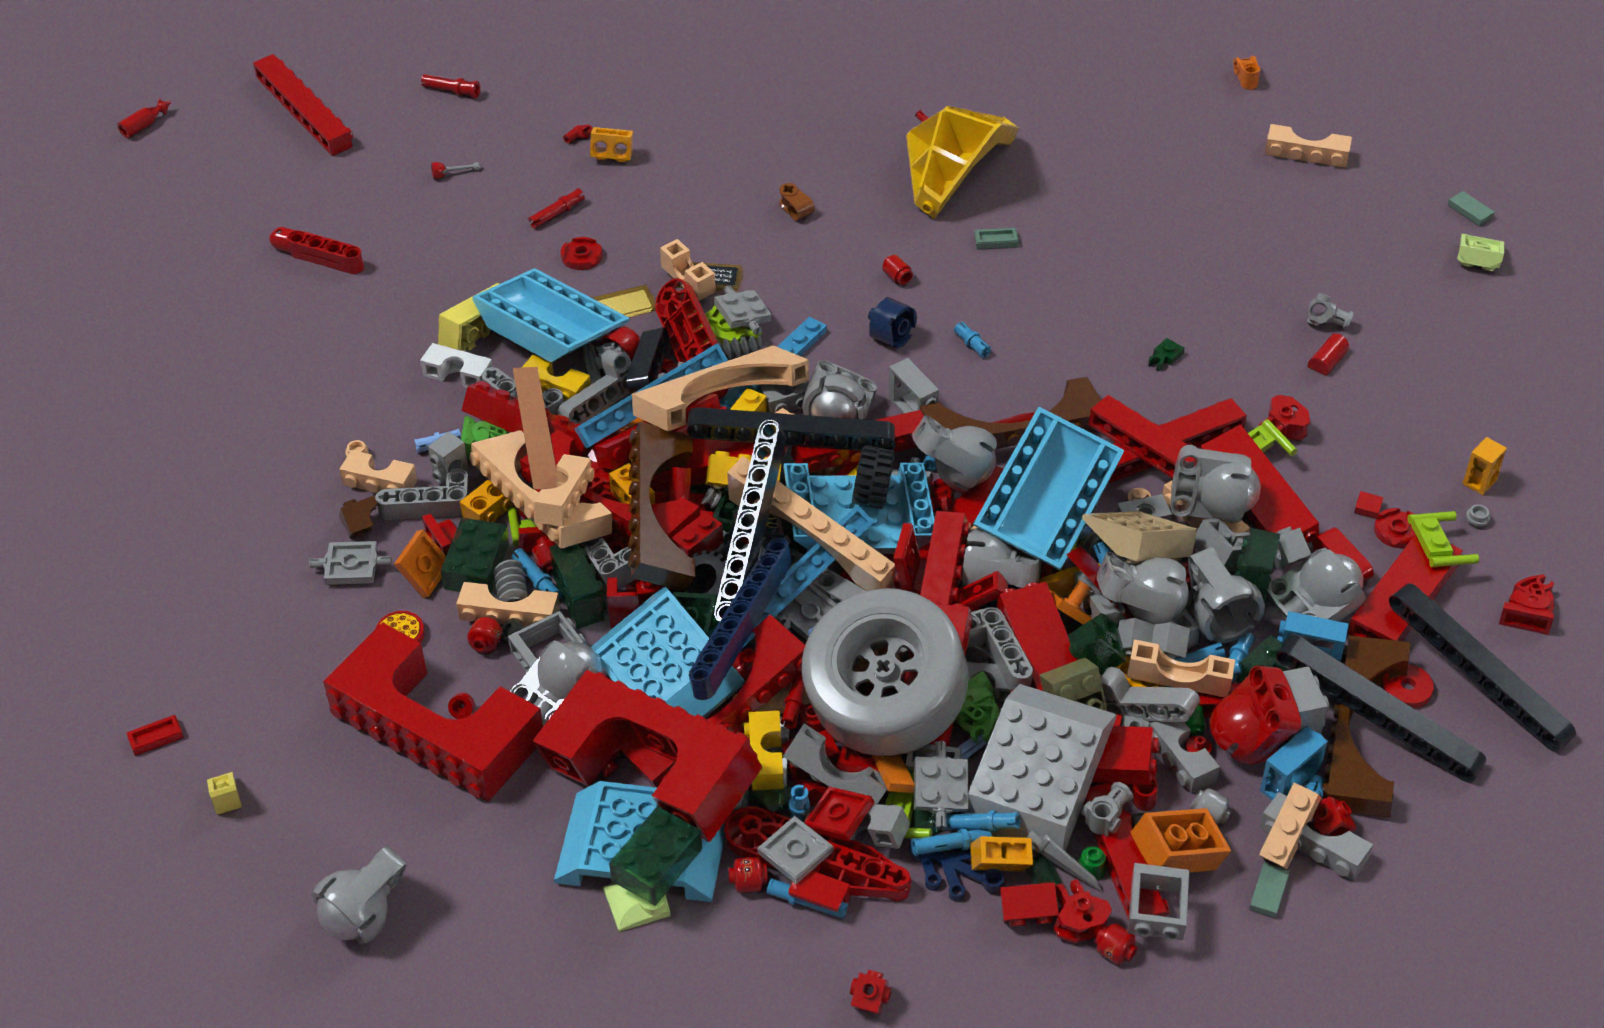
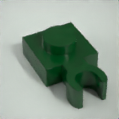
[1148,338,1185,371]

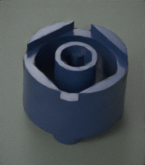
[868,297,917,348]

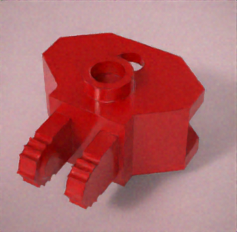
[1258,395,1310,441]
[1054,879,1112,943]

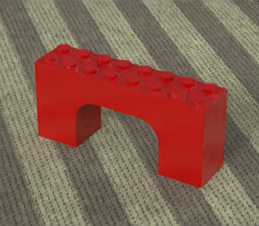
[323,622,543,802]
[533,670,763,843]

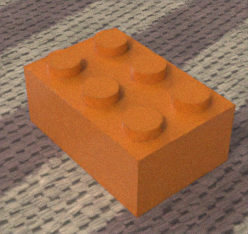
[1130,808,1231,873]

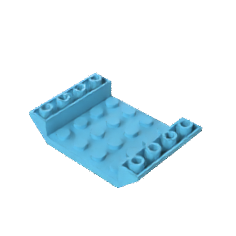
[783,463,935,554]
[591,586,746,718]
[554,781,730,902]

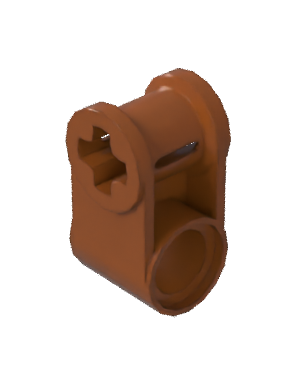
[779,183,815,221]

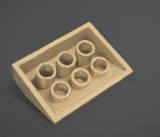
[1082,511,1197,564]

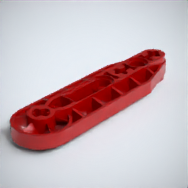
[655,278,728,399]
[724,806,911,901]

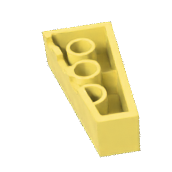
[438,283,499,351]

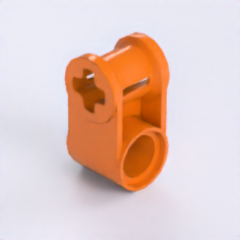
[1233,56,1260,90]

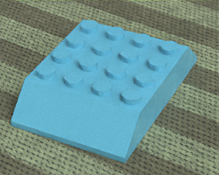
[473,268,629,362]
[973,407,1124,570]

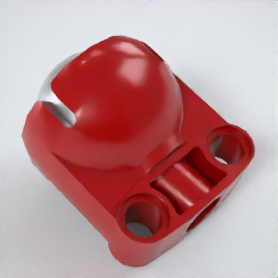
[1209,666,1301,765]

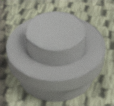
[1466,504,1491,526]

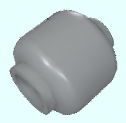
[1190,788,1231,825]

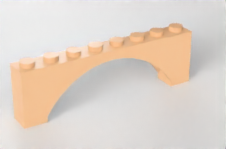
[632,345,809,431]
[469,430,612,549]
[727,456,895,591]

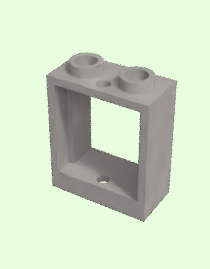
[889,358,939,414]
[508,611,587,673]
[1128,863,1189,941]

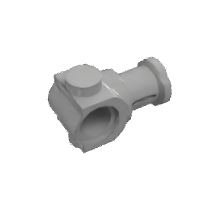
[1307,293,1354,330]
[1081,782,1133,836]

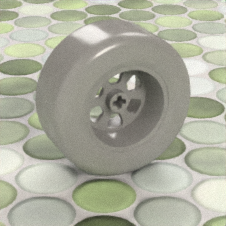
[802,588,968,756]

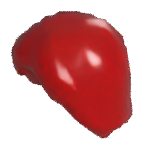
[600,326,640,361]

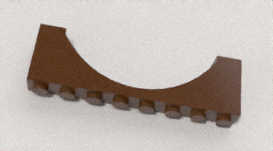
[919,377,1101,449]
[628,421,695,592]
[1322,636,1411,818]

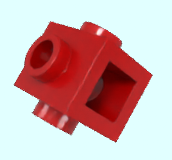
[1312,796,1357,836]
[850,970,892,1015]

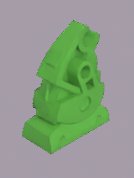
[461,416,511,460]
[955,671,1001,743]

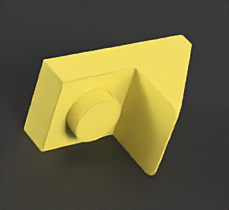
[207,772,242,814]

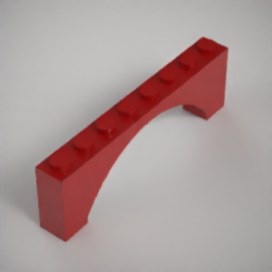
[520,429,700,540]
[620,614,805,788]

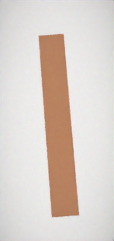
[513,367,558,490]

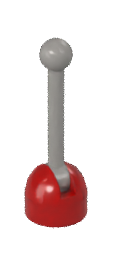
[431,162,481,179]

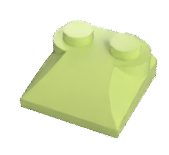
[1457,234,1504,271]
[603,879,670,932]

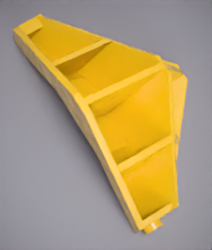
[906,106,1020,219]

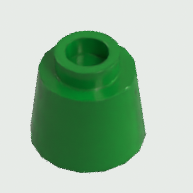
[1185,705,1206,738]
[1078,847,1107,880]

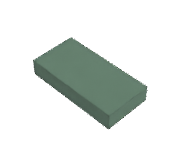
[1448,191,1495,226]
[974,228,1019,249]
[1249,862,1290,918]

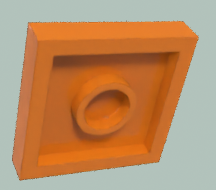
[394,530,452,598]
[1049,580,1100,632]

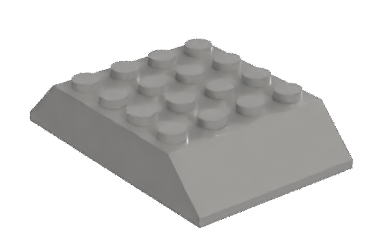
[965,684,1117,851]

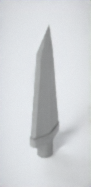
[1026,830,1103,893]

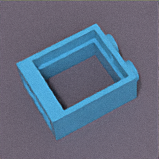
[1275,611,1348,662]
[1260,726,1328,800]

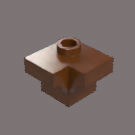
[339,496,377,538]

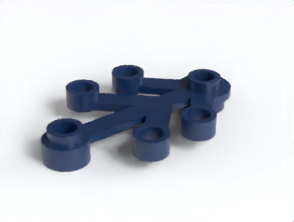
[909,843,1004,902]

